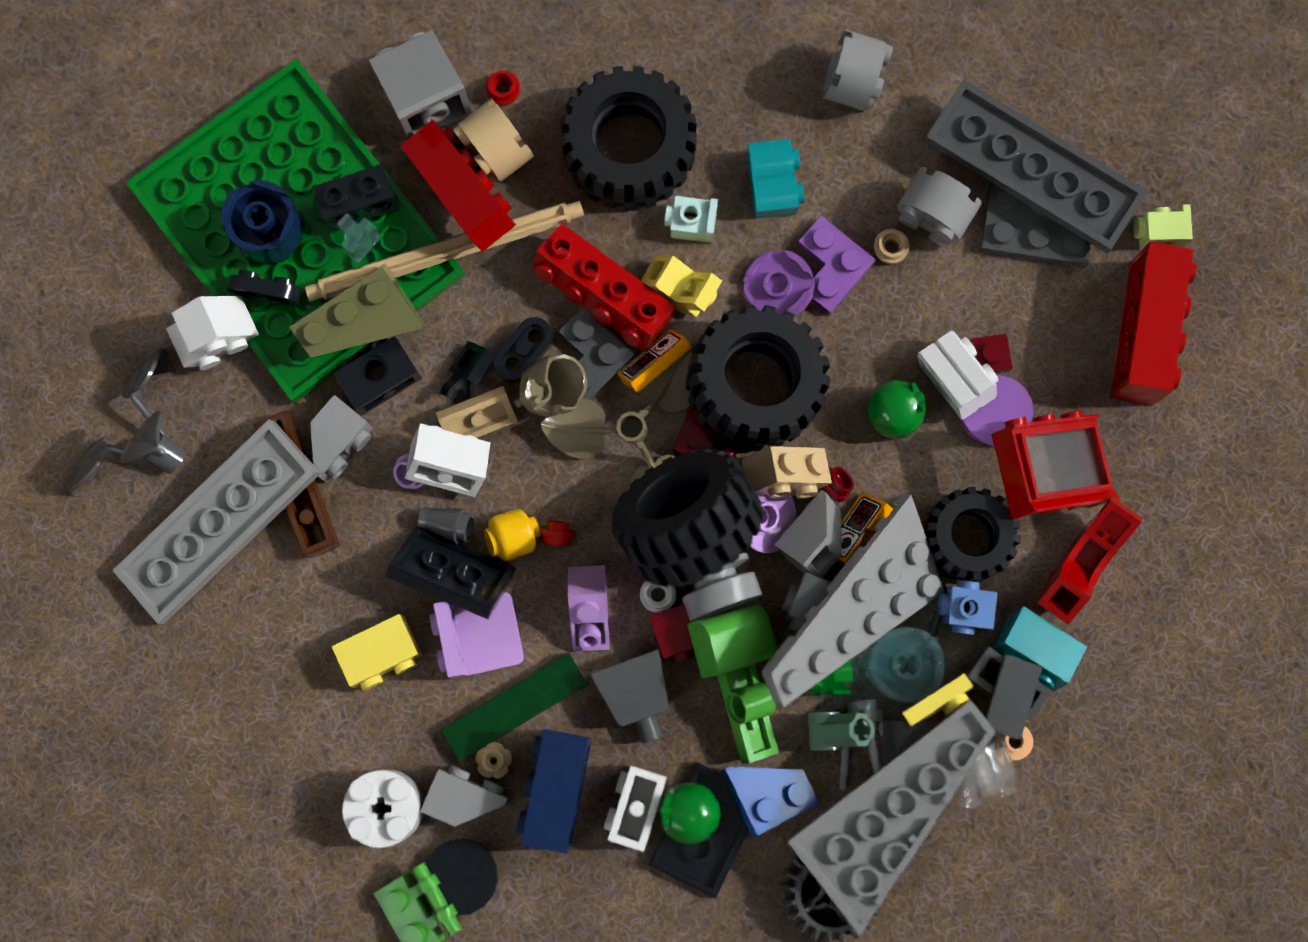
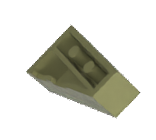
[289,264,426,358]

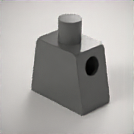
[591,650,669,744]

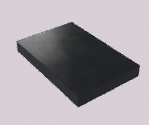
[385,527,516,619]
[648,762,748,898]

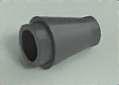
[418,507,475,544]

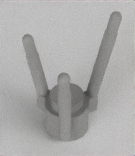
[839,699,884,791]

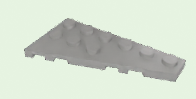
[762,493,945,707]

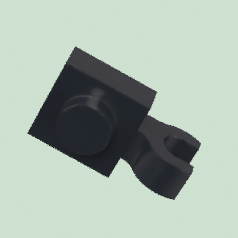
[440,341,496,405]

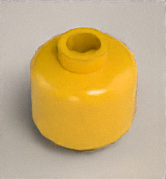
[483,509,540,561]

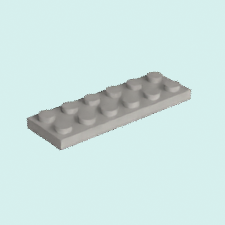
[112,419,321,624]

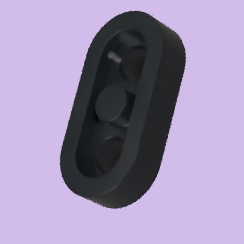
[227,270,301,306]
[494,317,553,383]

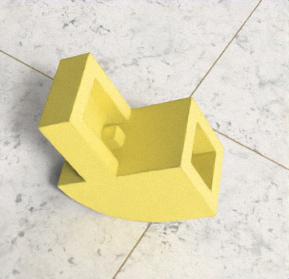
[641,255,722,317]

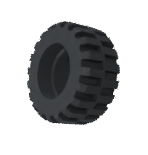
[561,66,697,210]
[686,305,830,451]
[611,448,763,587]

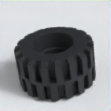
[923,487,1021,582]

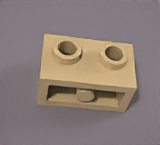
[742,446,832,498]

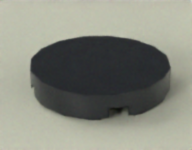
[426,838,499,916]

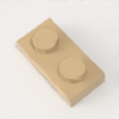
[436,386,518,438]

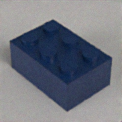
[516,729,592,854]

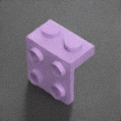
[430,592,524,679]

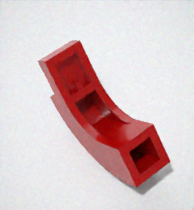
[1038,496,1143,625]

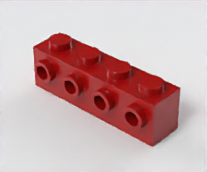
[400,119,516,252]
[532,223,676,352]

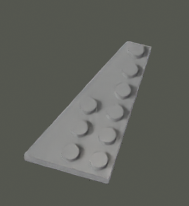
[788,700,996,936]

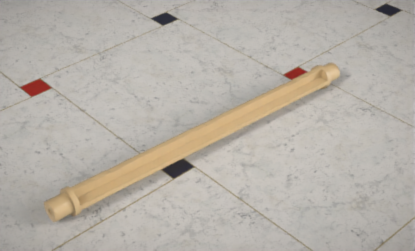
[305,201,584,302]

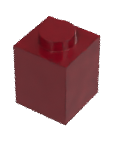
[649,604,694,664]

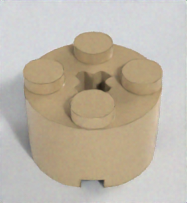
[453,98,534,184]

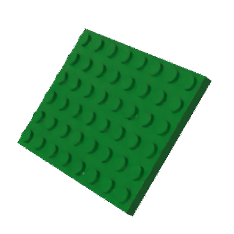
[126,58,466,403]

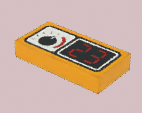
[617,329,692,392]
[837,492,893,565]

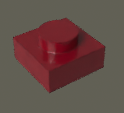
[970,334,1013,373]

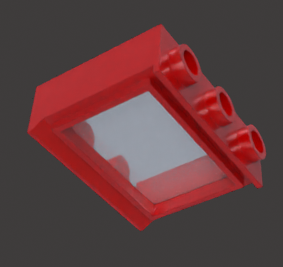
[991,410,1120,520]

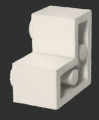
[166,296,259,370]

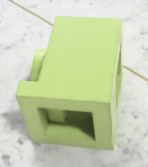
[1133,204,1193,250]

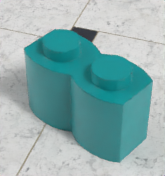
[747,139,804,219]

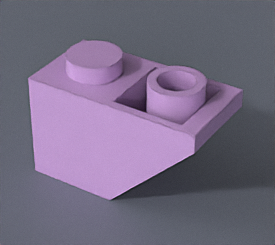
[568,565,610,652]

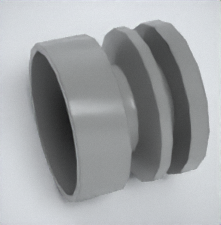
[682,553,763,622]

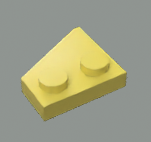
[902,673,973,726]

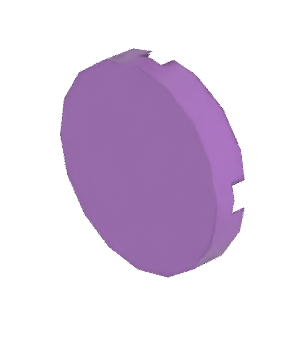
[743,250,815,316]
[961,375,1034,448]

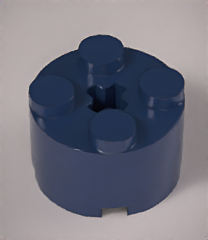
[221,180,303,263]

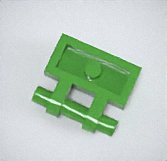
[373,862,462,942]

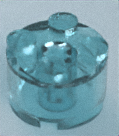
[864,627,945,704]

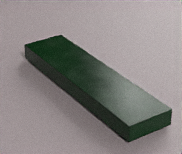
[441,653,588,762]

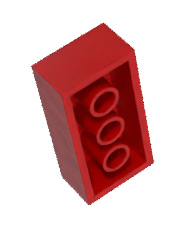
[1110,242,1197,406]

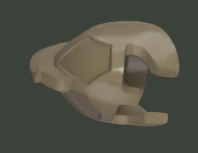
[510,354,587,417]

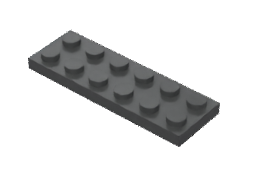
[924,80,1148,254]

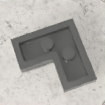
[558,307,635,400]

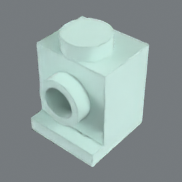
[664,196,718,243]

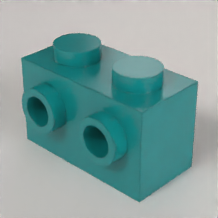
[992,606,1087,692]

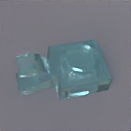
[337,213,381,263]

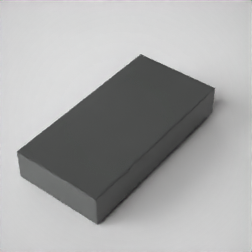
[985,655,1043,740]

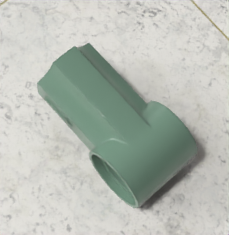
[807,712,875,751]

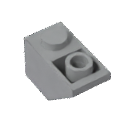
[310,395,373,483]
[774,490,842,578]
[420,765,511,827]

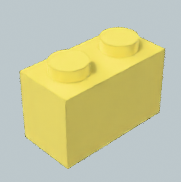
[331,614,423,691]

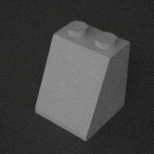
[369,30,472,139]

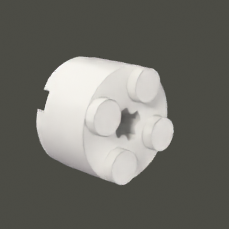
[343,769,424,848]

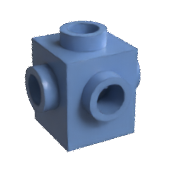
[937,580,997,635]

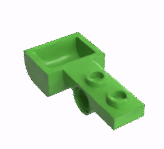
[687,604,779,764]

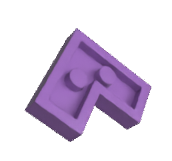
[798,216,876,315]

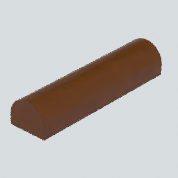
[253,410,340,558]

